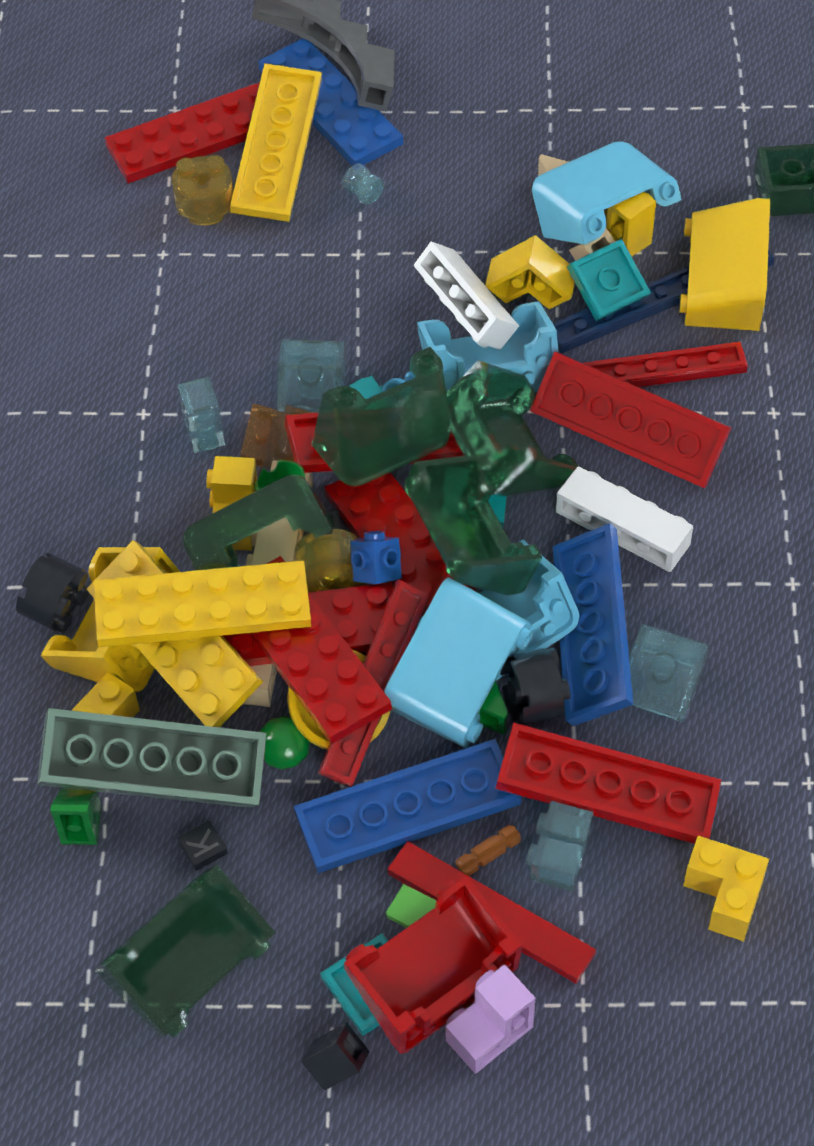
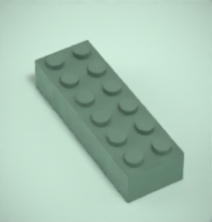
[37,708,266,808]

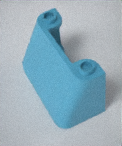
[532,142,682,245]
[417,301,558,403]
[417,539,580,681]
[384,578,532,749]

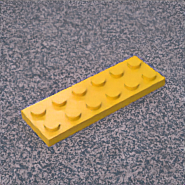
[230,63,322,222]
[86,540,264,728]
[94,561,311,647]

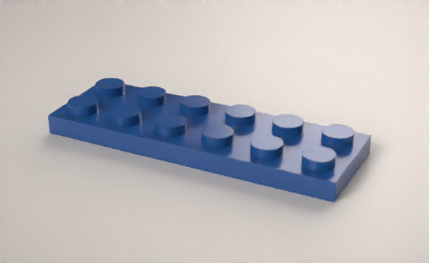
[258,38,403,170]
[553,523,634,726]
[293,739,521,874]

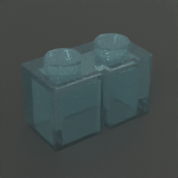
[177,376,225,453]
[526,801,593,892]

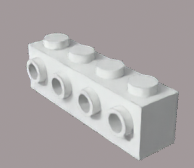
[413,241,519,350]
[556,466,693,572]

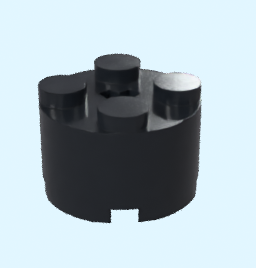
[16,553,89,633]
[500,648,570,725]

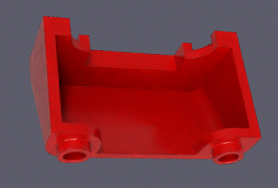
[344,875,523,1054]

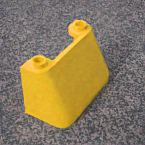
[679,198,770,331]
[40,547,180,692]

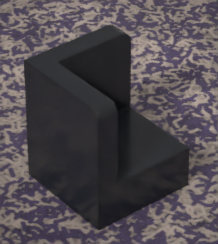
[301,1022,370,1090]

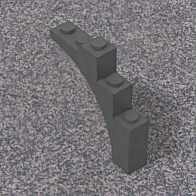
[252,0,395,111]

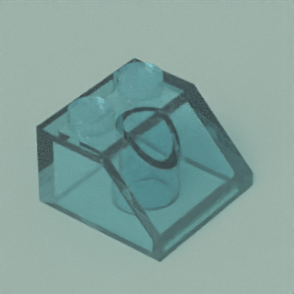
[277,339,346,414]
[629,623,709,722]

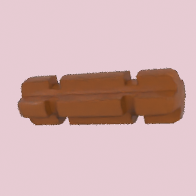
[455,825,522,876]

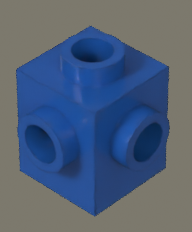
[351,531,402,584]

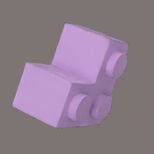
[446,964,535,1074]

